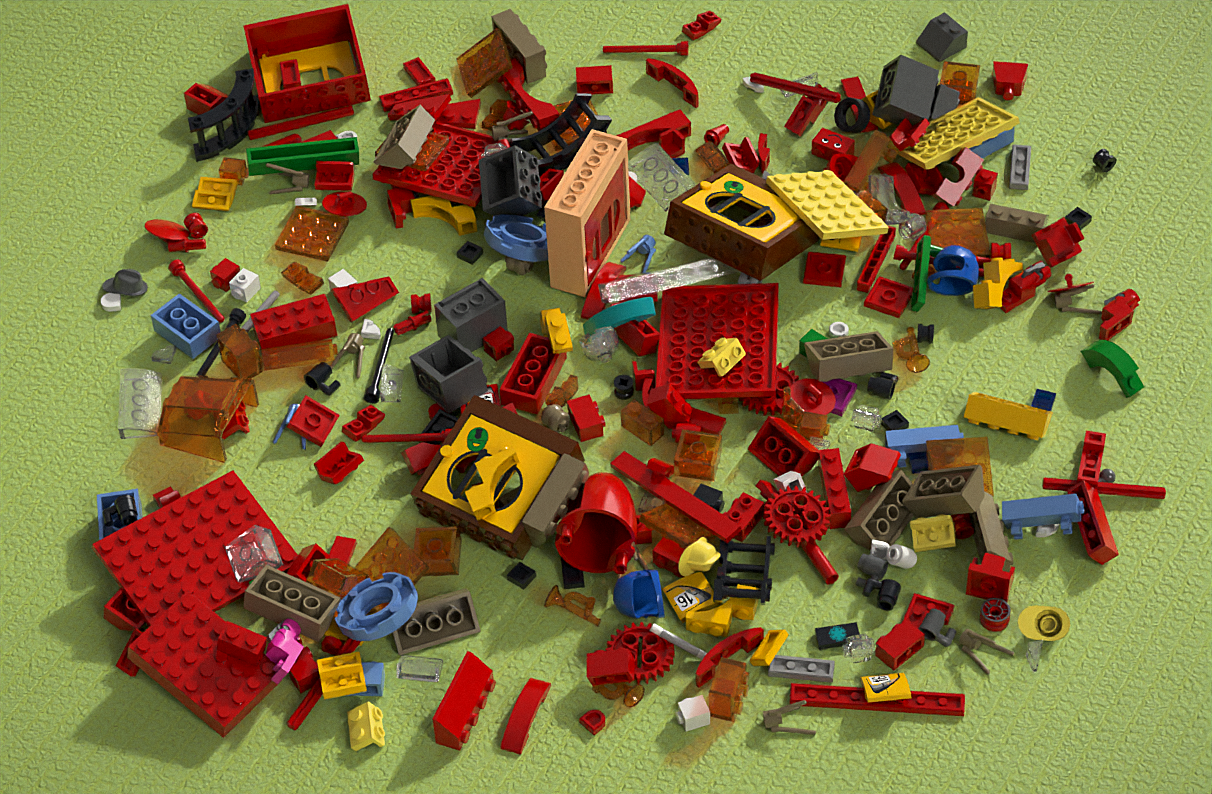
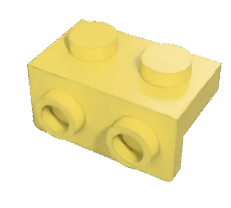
[698,338,746,376]
[910,514,956,552]
[347,702,385,751]

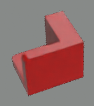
[659,127,685,161]
[632,361,655,391]

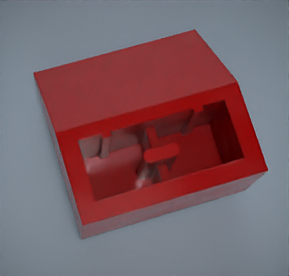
[184,83,229,115]
[844,443,901,492]

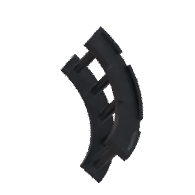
[188,68,260,162]
[509,93,612,177]
[713,536,775,605]

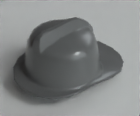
[102,269,148,296]

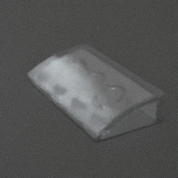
[628,143,696,212]
[118,368,162,439]

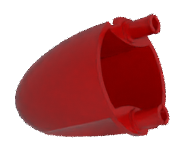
[555,472,637,574]

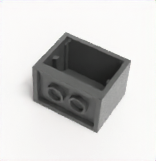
[872,55,939,126]
[479,145,542,216]
[434,278,508,352]
[409,335,488,413]

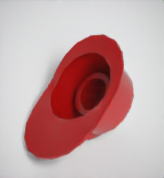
[503,100,531,131]
[823,153,866,185]

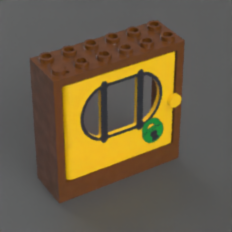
[664,164,820,281]
[410,395,585,561]

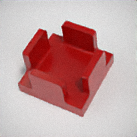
[1031,217,1084,268]
[966,553,1015,603]

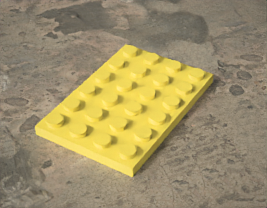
[886,97,1020,170]
[766,170,889,240]

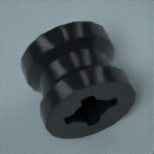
[1093,149,1117,172]
[917,324,934,344]
[614,375,634,400]

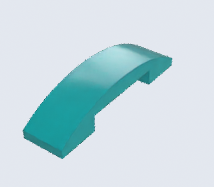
[583,297,656,343]

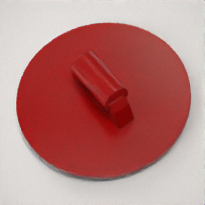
[322,191,367,216]
[144,219,189,244]
[1048,273,1094,292]
[789,378,836,417]

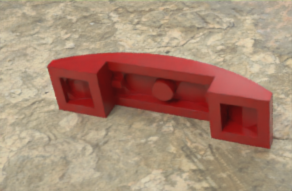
[646,58,699,108]
[878,162,926,219]
[581,262,626,320]
[1077,430,1106,485]
[696,627,764,688]
[500,678,551,755]

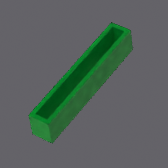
[246,137,359,176]

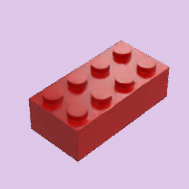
[250,293,337,357]
[500,333,567,415]

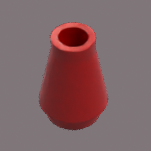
[704,124,729,147]

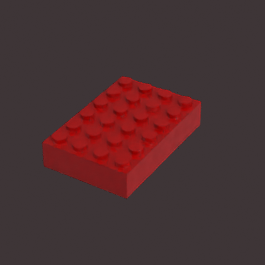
[128,591,282,738]

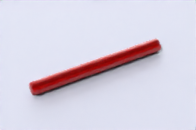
[750,72,841,103]
[248,105,354,140]
[1042,477,1166,499]
[287,637,361,730]

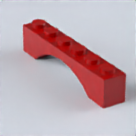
[495,58,560,131]
[616,109,691,150]
[401,402,518,476]

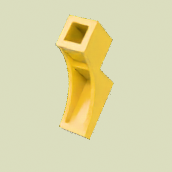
[410,196,477,236]
[973,258,1023,309]
[540,308,573,354]
[465,446,520,521]
[686,584,759,637]

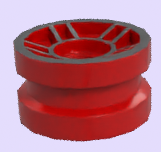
[980,598,1011,632]

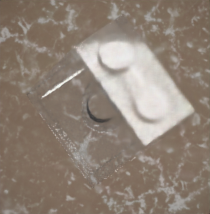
[225,525,283,582]

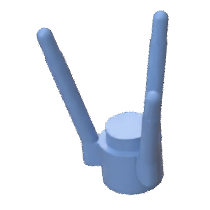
[620,235,656,274]
[273,404,306,450]

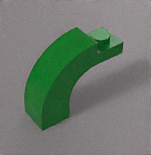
[1080,340,1144,398]

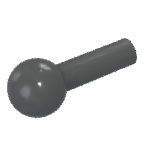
[1098,469,1116,483]

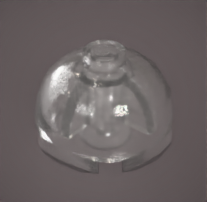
[579,327,619,363]

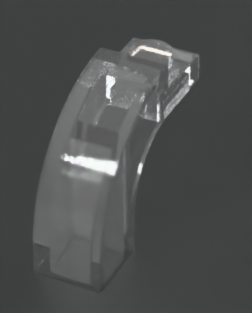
[869,174,910,225]

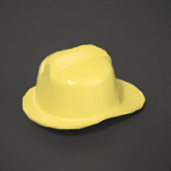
[678,537,720,577]
[1018,605,1070,641]

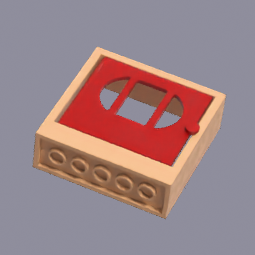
[544,129,631,298]

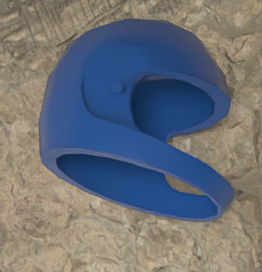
[927,245,979,296]
[613,570,665,619]

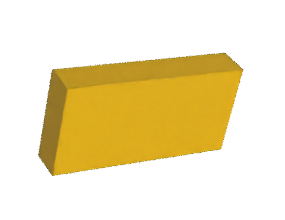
[750,629,789,666]

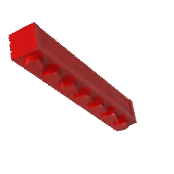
[857,225,896,293]

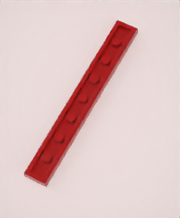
[610,451,742,543]
[789,683,965,716]

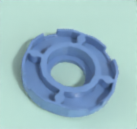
[484,214,548,262]
[335,572,418,641]

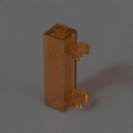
[843,129,898,197]
[262,339,338,371]

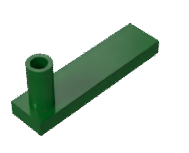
[911,235,944,312]

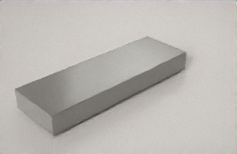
[1009,145,1031,190]
[768,655,835,683]

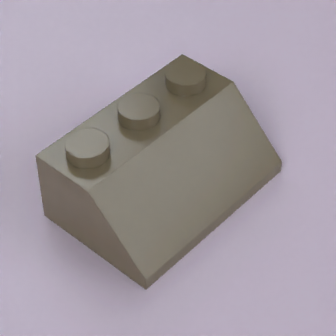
[985,204,1049,243]

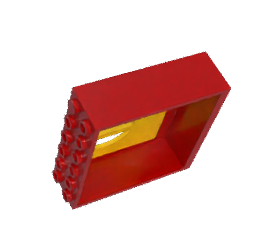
[243,4,371,123]

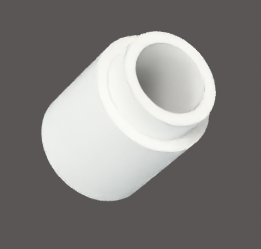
[886,544,917,569]

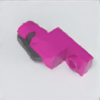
[266,618,304,684]

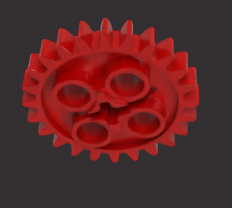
[739,362,799,416]
[763,486,831,548]
[605,622,675,685]

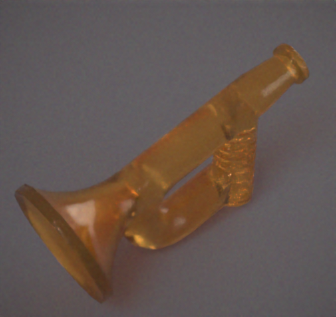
[892,327,930,373]
[777,387,805,430]
[544,585,602,627]
[592,682,645,707]

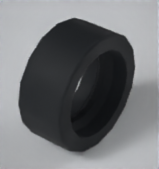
[834,97,870,133]

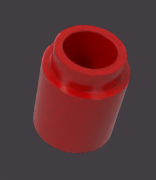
[672,423,701,444]

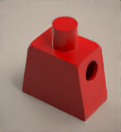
[992,61,1028,101]

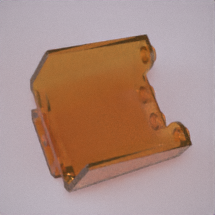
[157,375,259,463]

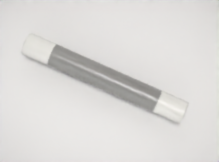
[649,623,707,660]

